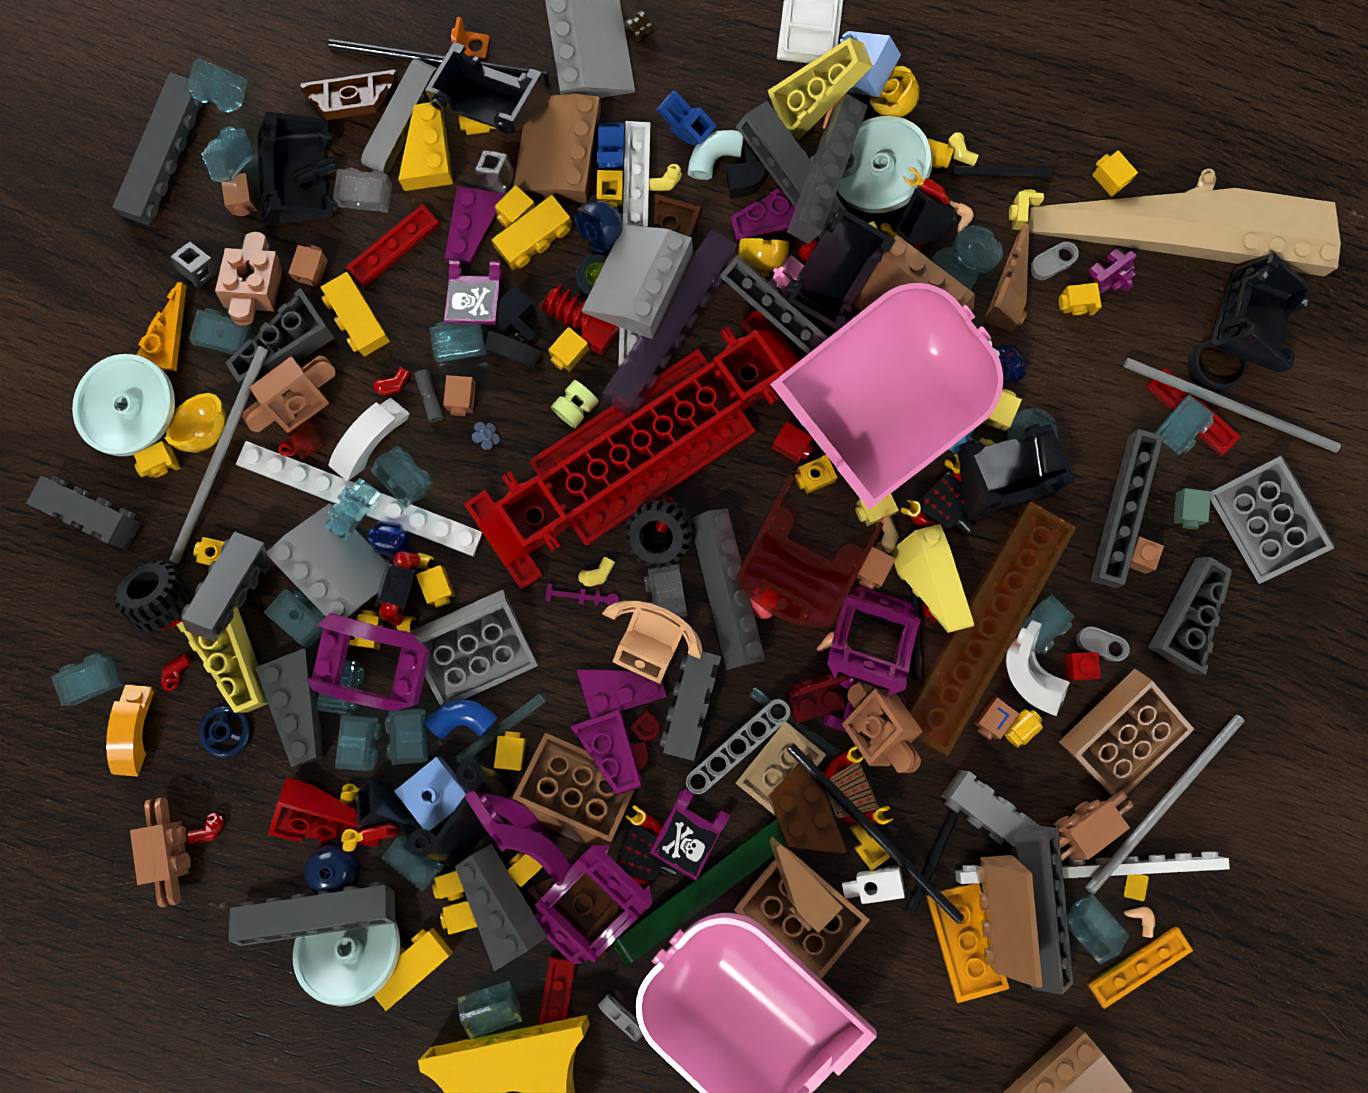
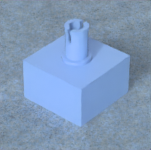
[840,31,901,97]
[394,756,468,832]

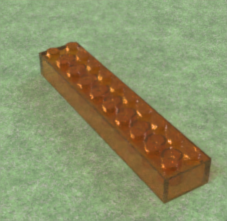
[908,501,1077,756]

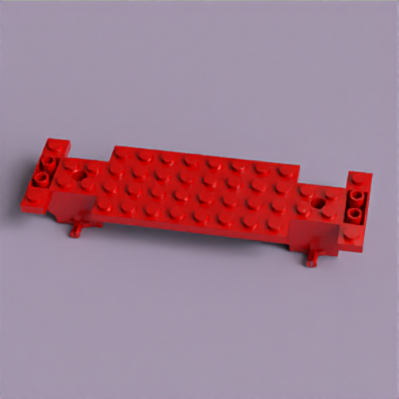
[464,310,800,590]

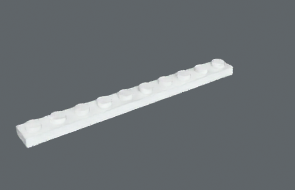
[618,121,650,367]
[236,441,483,557]
[955,852,1230,884]

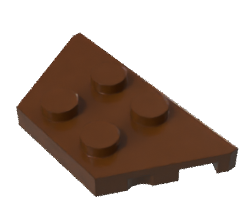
[301,69,397,120]
[768,754,847,853]
[526,872,620,960]

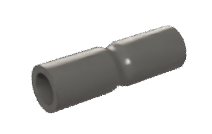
[414,369,444,422]

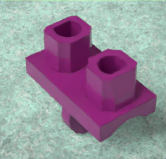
[1089,248,1136,295]

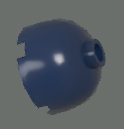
[574,200,623,254]
[304,844,360,894]

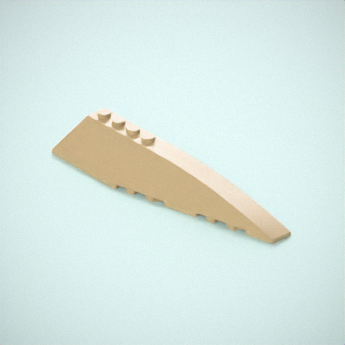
[1028,188,1341,276]

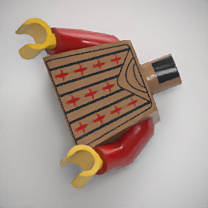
[823,745,893,825]

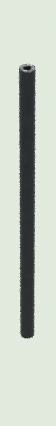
[328,39,548,81]
[786,743,964,924]

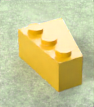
[398,103,453,191]

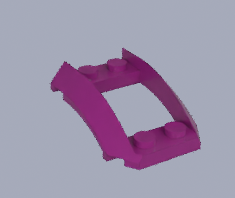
[827,586,921,697]
[306,613,430,711]
[464,791,570,886]
[535,845,652,964]

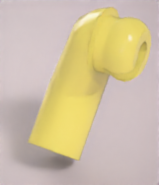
[948,132,979,166]
[649,164,682,191]
[578,557,615,587]

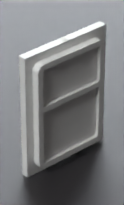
[777,0,843,63]

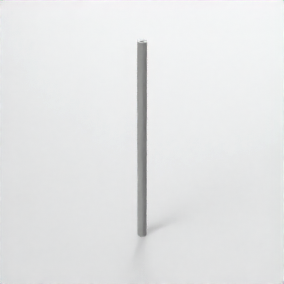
[169,346,268,563]
[1123,358,1341,453]
[1085,715,1244,894]

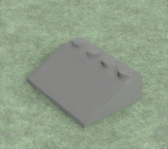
[545,0,635,98]
[582,225,693,339]
[1210,455,1335,584]
[266,503,387,619]
[410,590,538,706]

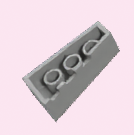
[941,770,1040,858]

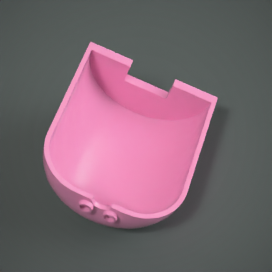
[771,283,1003,510]
[636,913,877,1093]

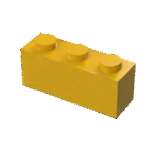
[491,195,572,270]
[321,272,390,357]
[373,928,453,1011]

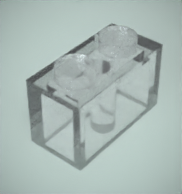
[333,168,392,213]
[644,564,687,619]

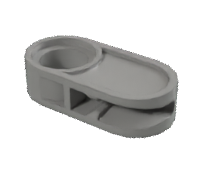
[1030,242,1079,280]
[1076,627,1130,662]
[598,994,643,1042]

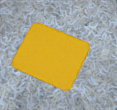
[1124,874,1149,901]

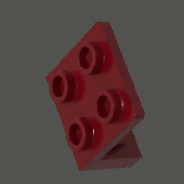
[786,672,849,724]

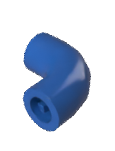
[424,699,498,740]

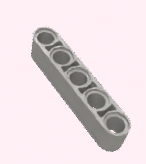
[361,58,438,175]
[686,699,790,794]

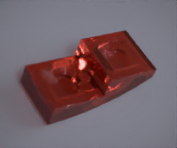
[287,418,324,459]

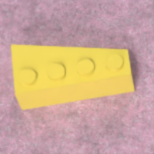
[768,38,873,140]
[176,607,268,713]

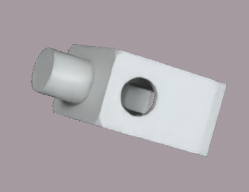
[842,864,905,904]

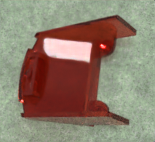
[736,475,884,628]

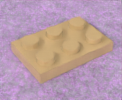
[735,722,826,815]

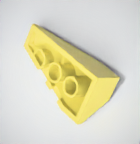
[890,524,974,633]

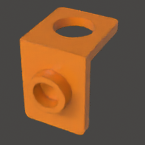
[451,17,490,59]

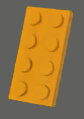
[926,883,1009,1003]

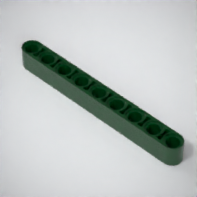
[612,818,786,966]

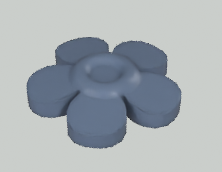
[472,422,500,450]

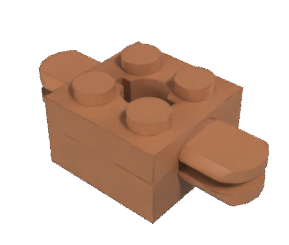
[215,232,283,326]
[242,356,335,434]
[842,684,923,773]
[1054,791,1134,860]
[130,797,191,907]

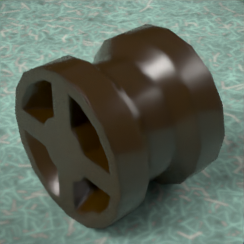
[624,10,654,43]

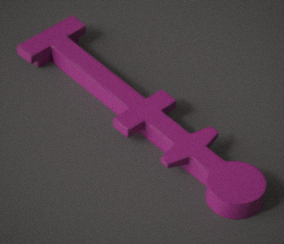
[545,583,619,607]

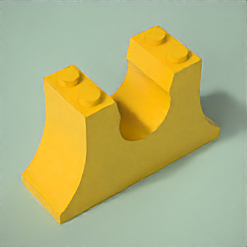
[418,1015,590,1093]

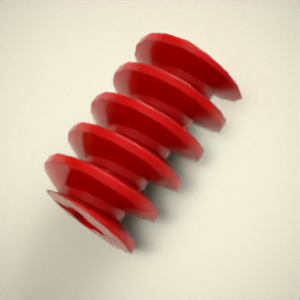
[541,284,593,334]

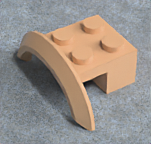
[603,601,702,684]

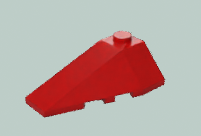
[268,777,380,847]

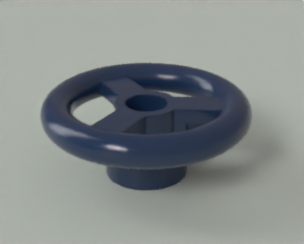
[198,705,251,758]

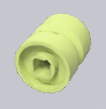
[551,380,599,429]

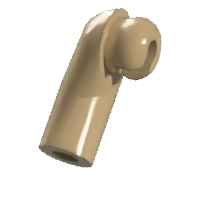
[1185,169,1216,193]
[876,516,899,553]

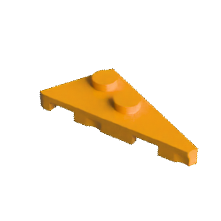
[136,282,187,371]

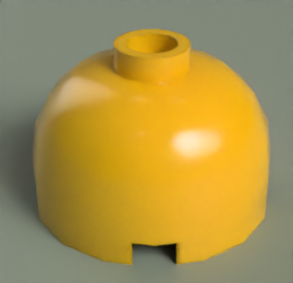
[869,66,920,118]
[739,238,789,277]

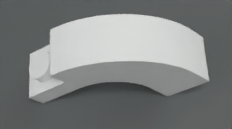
[328,398,410,481]
[1006,620,1070,716]

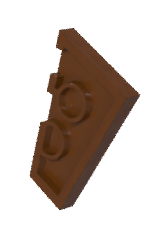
[654,194,702,238]

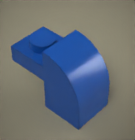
[656,90,717,145]
[597,123,625,168]

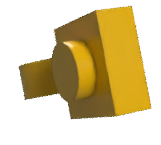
[849,824,891,871]

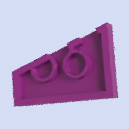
[445,187,506,265]
[730,188,795,243]
[577,670,667,719]
[571,710,643,795]

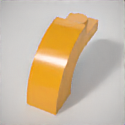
[106,685,154,776]

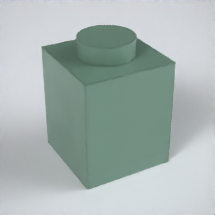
[1174,488,1211,529]

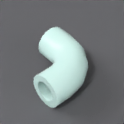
[688,130,743,180]

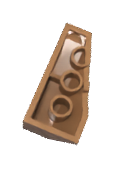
[984,223,1029,332]

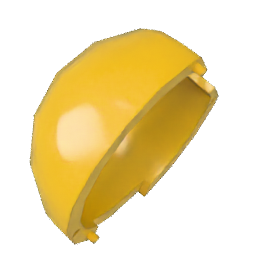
[164,393,227,453]

